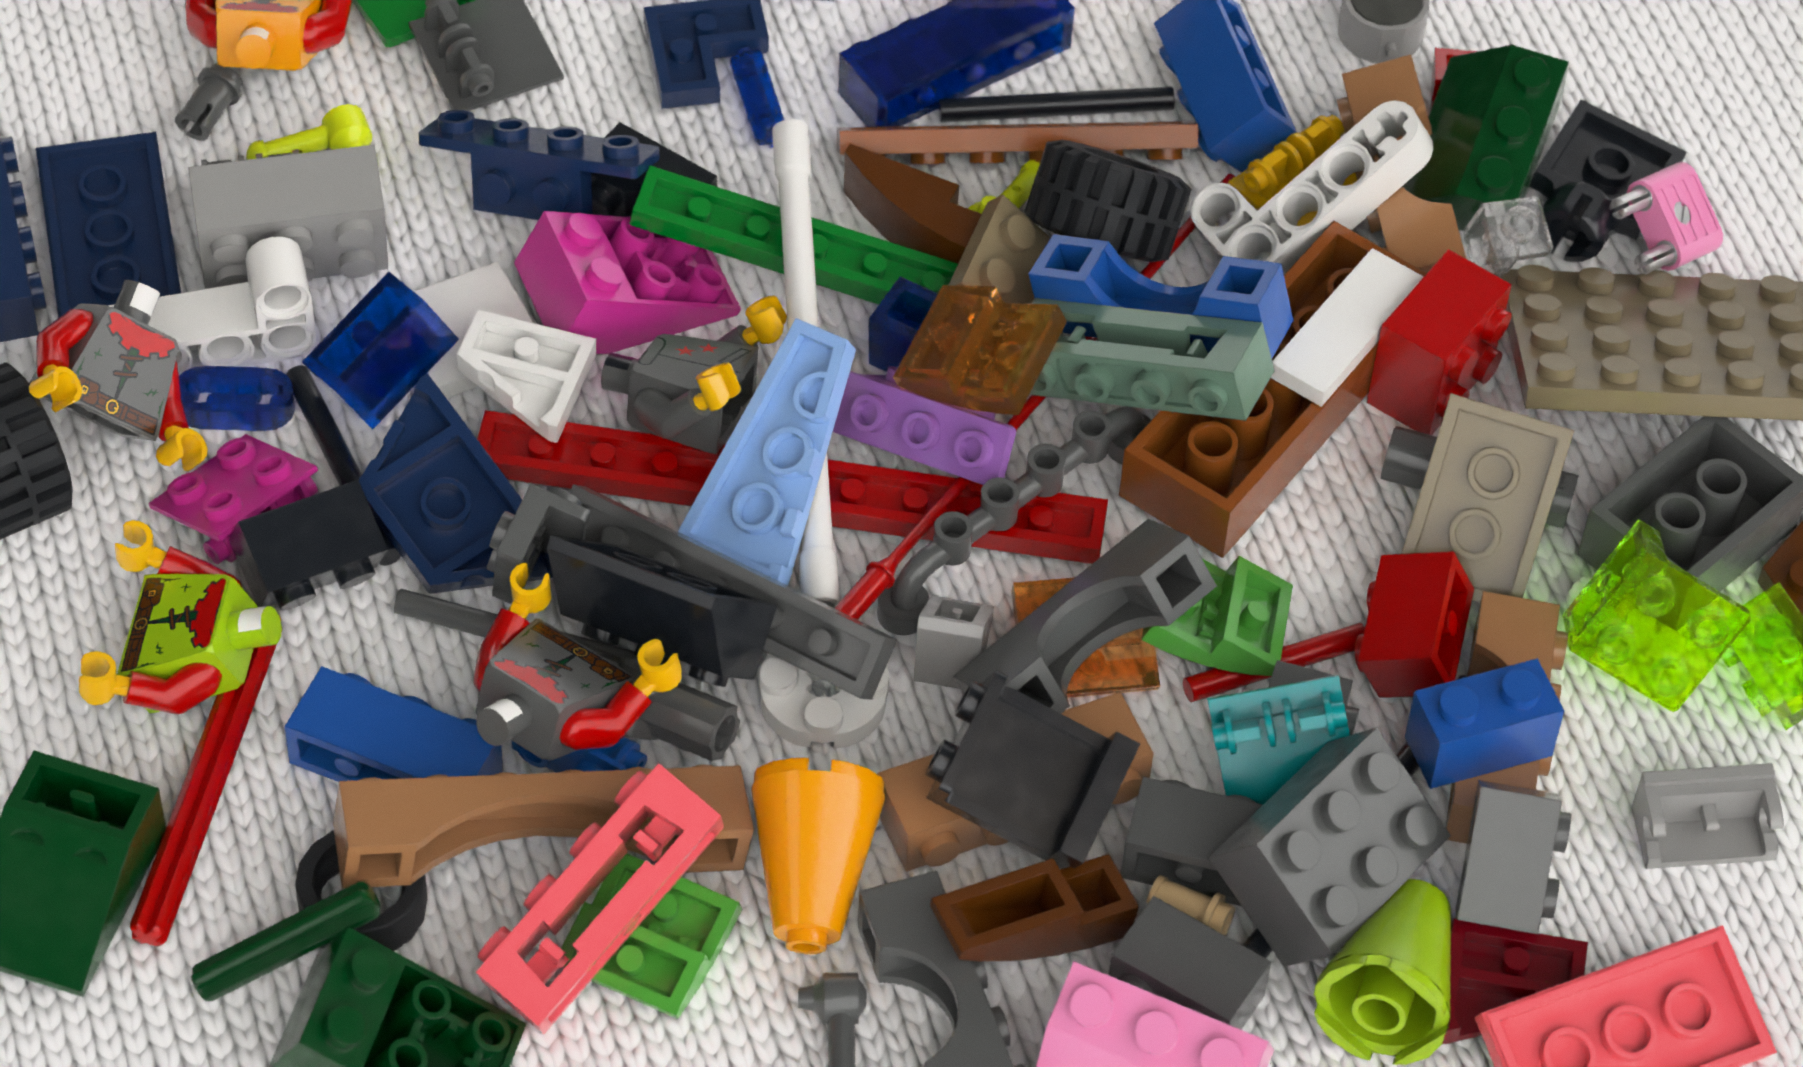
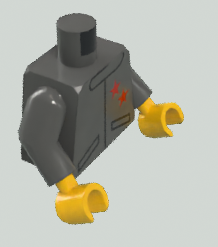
[601,295,787,454]

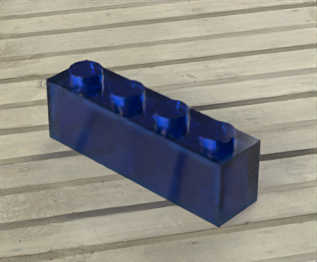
[838,0,1075,127]

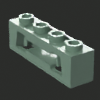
[1005,298,1275,421]

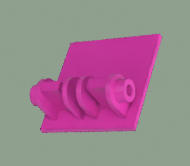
[148,434,318,564]

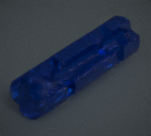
[730,46,785,149]

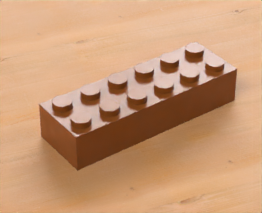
[1119,221,1427,558]

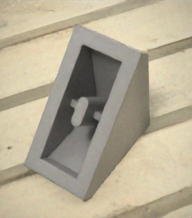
[913,595,995,689]

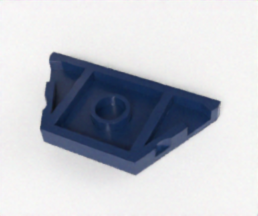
[359,373,553,594]

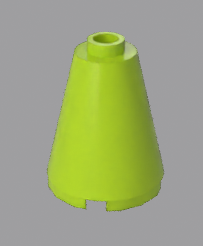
[1313,879,1451,1065]

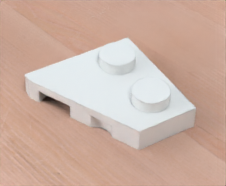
[457,309,596,443]

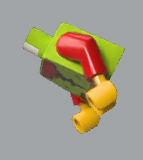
[79,520,282,714]

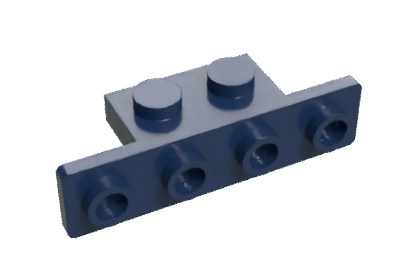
[418,110,660,220]

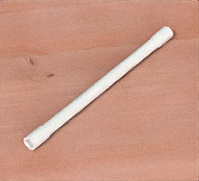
[772,119,840,608]

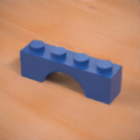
[1028,234,1293,358]

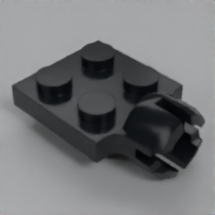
[1529,99,1687,262]

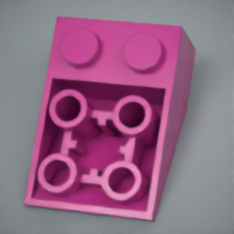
[514,211,741,354]

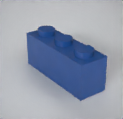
[1154,0,1297,173]
[284,666,503,782]

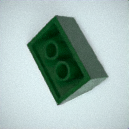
[1402,44,1569,245]

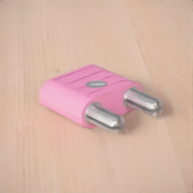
[1610,162,1723,274]

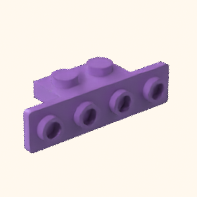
[833,366,1016,485]

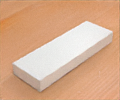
[1271,248,1424,407]

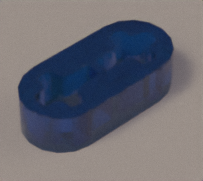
[179,366,295,431]

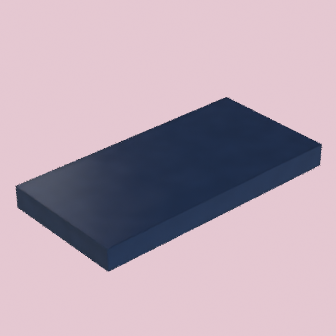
[36,132,181,318]

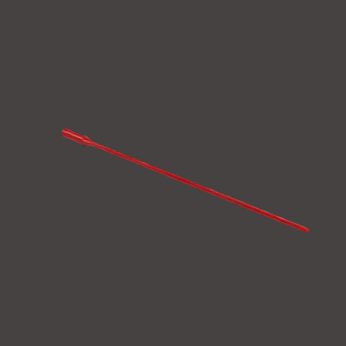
[834,173,1235,620]

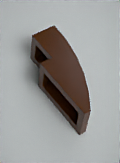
[843,144,982,264]
[930,854,1139,962]

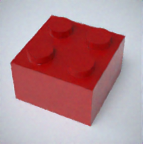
[1366,249,1512,435]

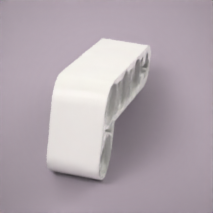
[1190,100,1433,275]
[108,236,316,378]

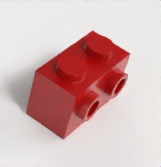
[1355,551,1474,698]

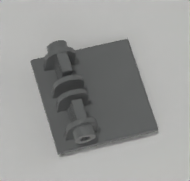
[409,0,564,111]

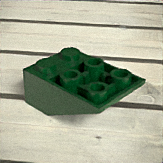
[0,750,166,997]
[269,927,527,1067]

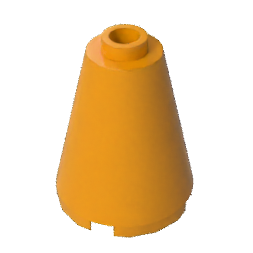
[751,758,885,954]

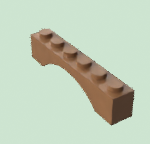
[333,764,754,888]

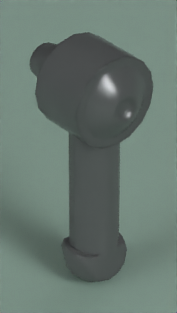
[798,972,867,1067]

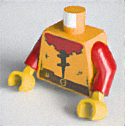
[185,0,353,70]

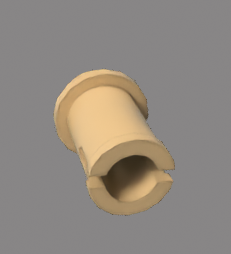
[1145,875,1235,936]

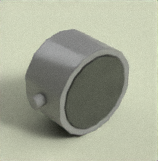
[1338,0,1430,63]

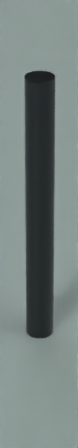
[938,86,1175,123]
[285,365,401,566]

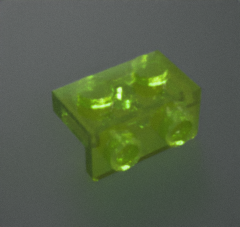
[1707,582,1803,730]

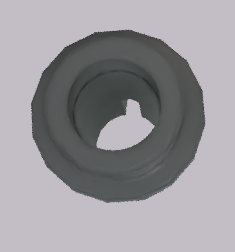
[175,63,243,141]

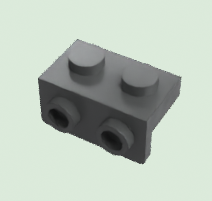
[487,483,590,604]

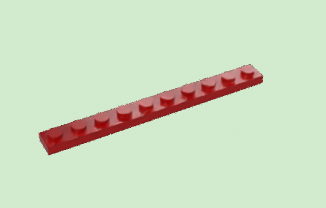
[477,410,1108,564]

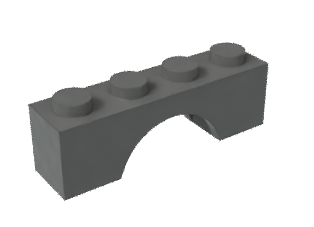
[953,518,1217,713]
[857,871,1024,1067]

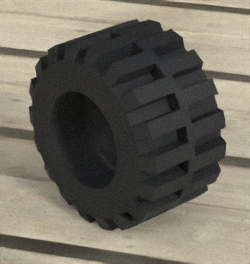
[1024,140,1192,262]
[0,362,73,540]

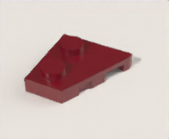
[1442,918,1588,1044]

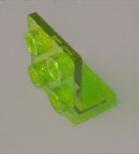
[1562,519,1751,712]

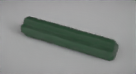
[191,881,381,1001]

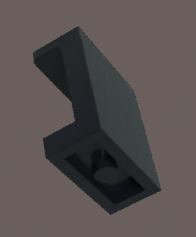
[925,670,1140,869]

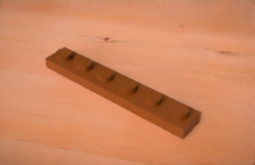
[836,121,1198,164]

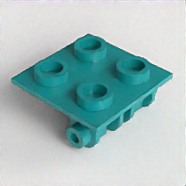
[1207,675,1350,804]

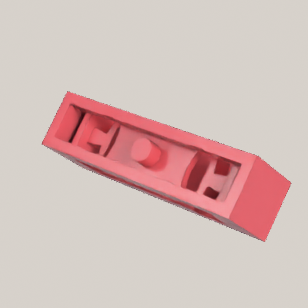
[476,763,724,1035]

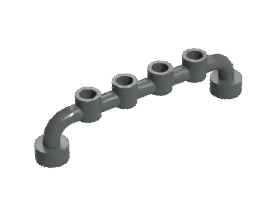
[877,406,1151,636]

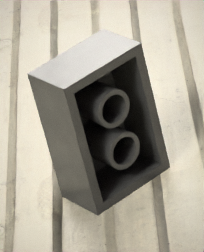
[1578,416,1803,629]
[1209,727,1451,967]

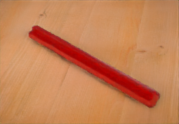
[130,615,282,947]

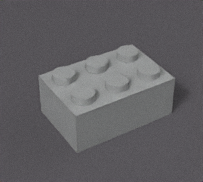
[188,144,388,289]

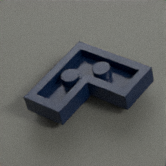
[644,0,769,109]

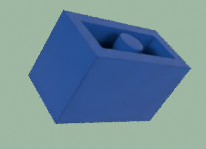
[1405,658,1564,789]

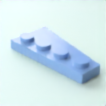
[678,318,856,585]

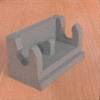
[1631,763,1784,869]

